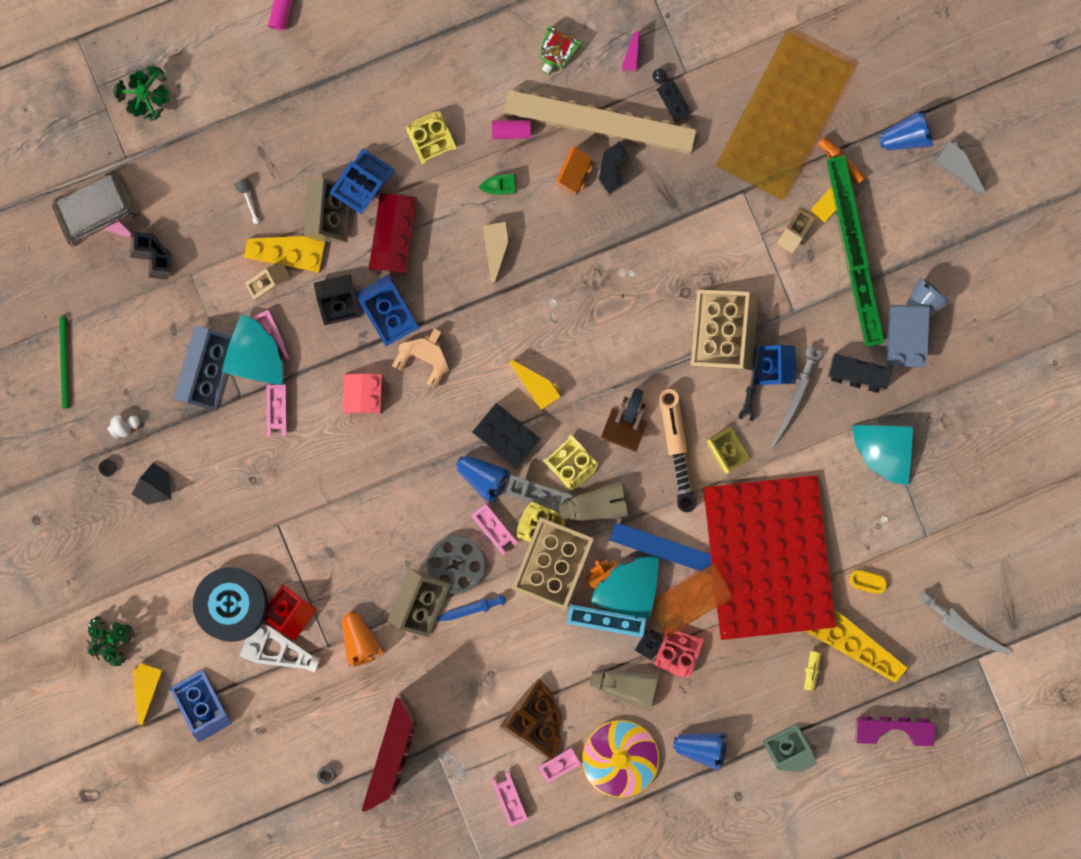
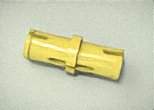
[803,651,822,691]

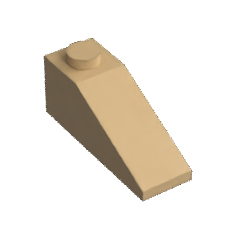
[483,222,512,284]

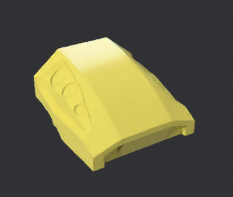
[405,111,457,164]
[543,435,599,491]
[517,501,569,542]

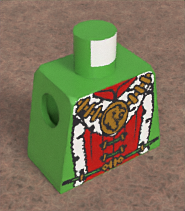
[539,26,581,75]

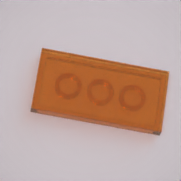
[652,564,733,636]

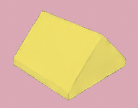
[706,427,750,474]

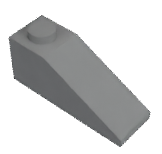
[934,142,985,196]

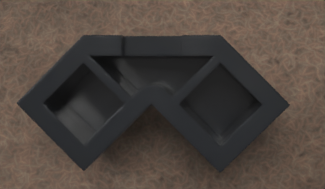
[598,141,630,196]
[130,232,172,280]

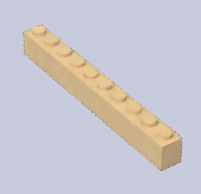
[504,88,696,154]

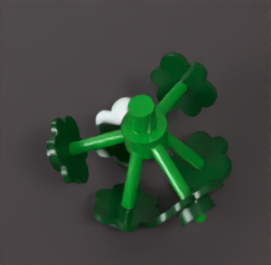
[113,65,169,121]

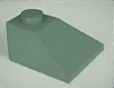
[762,724,817,772]

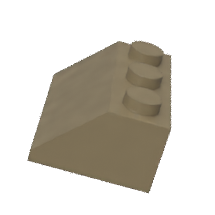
[303,178,350,243]
[388,568,451,637]

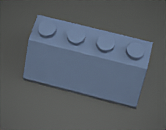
[173,325,232,411]

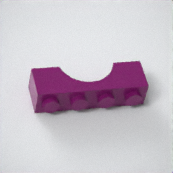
[855,716,935,746]

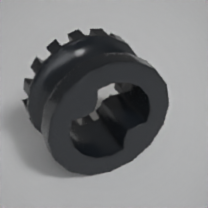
[98,459,116,477]

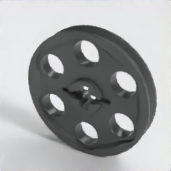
[427,536,485,594]

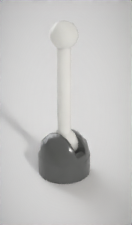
[234,178,260,224]

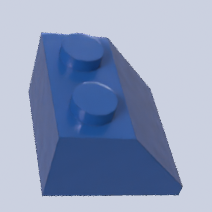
[752,345,796,385]

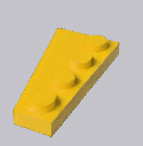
[244,236,326,273]

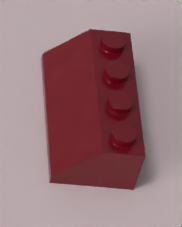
[368,194,418,275]

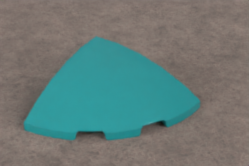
[222,314,284,385]
[853,425,913,485]
[590,556,659,618]

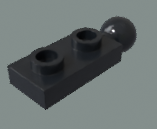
[652,68,692,122]

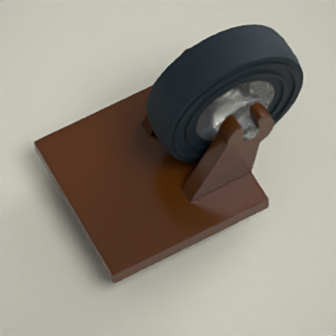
[600,388,648,452]

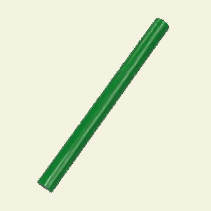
[59,317,69,409]

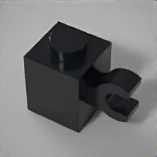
[634,629,663,660]

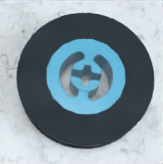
[193,567,268,642]

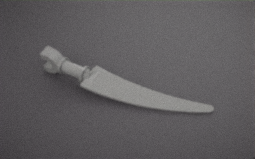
[771,346,824,447]
[919,590,1012,654]

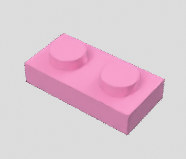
[538,748,581,784]

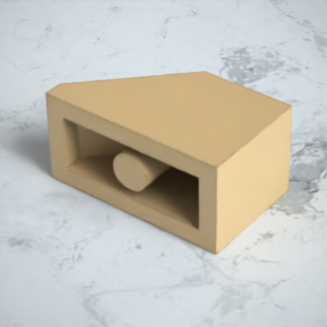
[776,208,815,253]
[245,262,291,300]

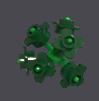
[86,616,131,667]

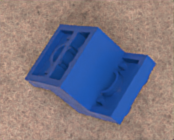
[330,148,395,215]

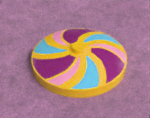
[582,720,659,798]

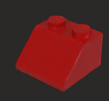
[265,584,317,641]

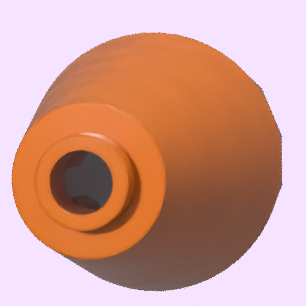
[341,611,384,667]

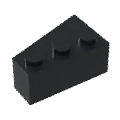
[827,354,893,393]

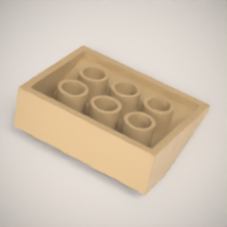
[691,290,759,371]
[512,517,594,610]

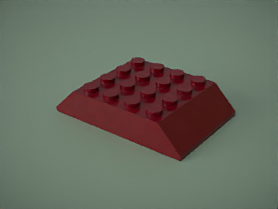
[361,693,418,812]

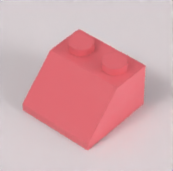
[343,374,383,414]

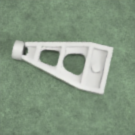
[239,624,321,673]

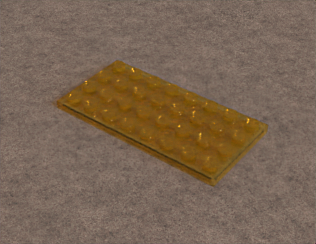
[715,30,854,201]

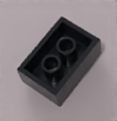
[472,403,541,469]

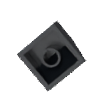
[314,274,361,326]

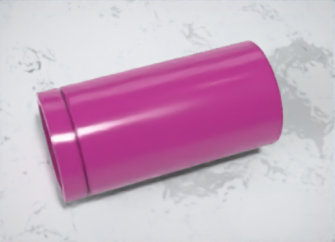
[267,0,293,31]
[492,119,531,140]

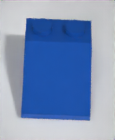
[356,274,419,346]
[169,670,232,742]

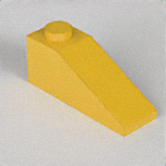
[509,360,561,410]
[132,662,164,725]

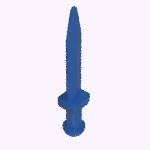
[436,595,506,621]

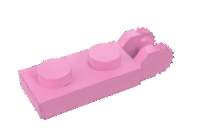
[252,310,290,361]

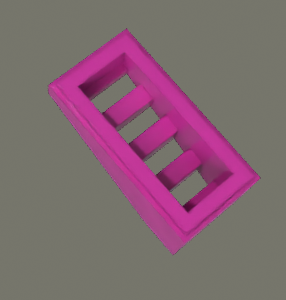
[621,31,640,72]

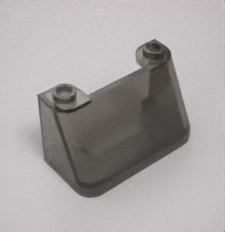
[51,170,141,247]

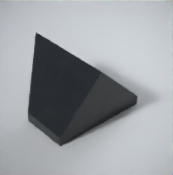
[132,462,172,505]

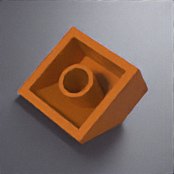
[555,146,594,195]

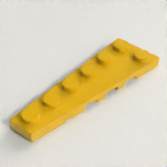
[805,608,907,683]

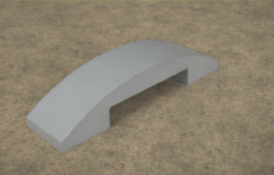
[505,475,576,512]

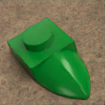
[479,174,517,196]

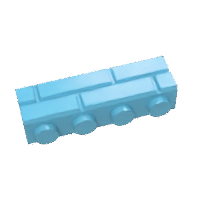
[566,604,646,637]

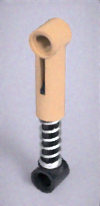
[659,389,696,512]

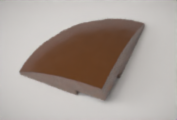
[500,679,562,760]

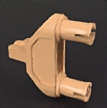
[392,328,449,389]

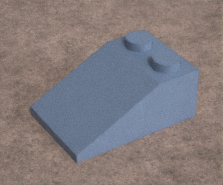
[886,305,930,367]

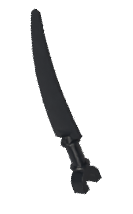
[738,313,764,421]

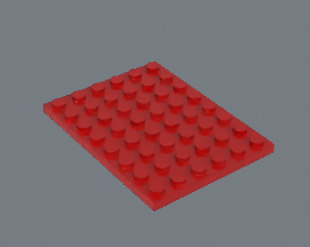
[703,475,836,640]

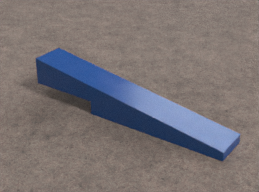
[609,522,713,575]

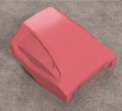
[654,625,704,678]

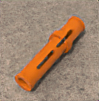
[817,136,866,185]

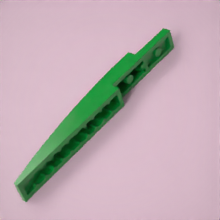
[826,155,884,347]

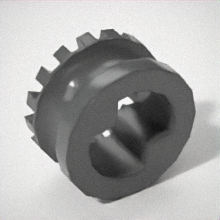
[317,766,335,784]

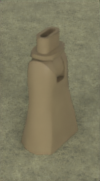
[558,481,628,521]
[589,670,659,711]

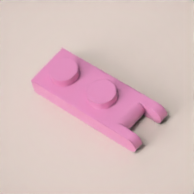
[266,385,287,437]
[471,504,518,556]
[491,771,528,827]

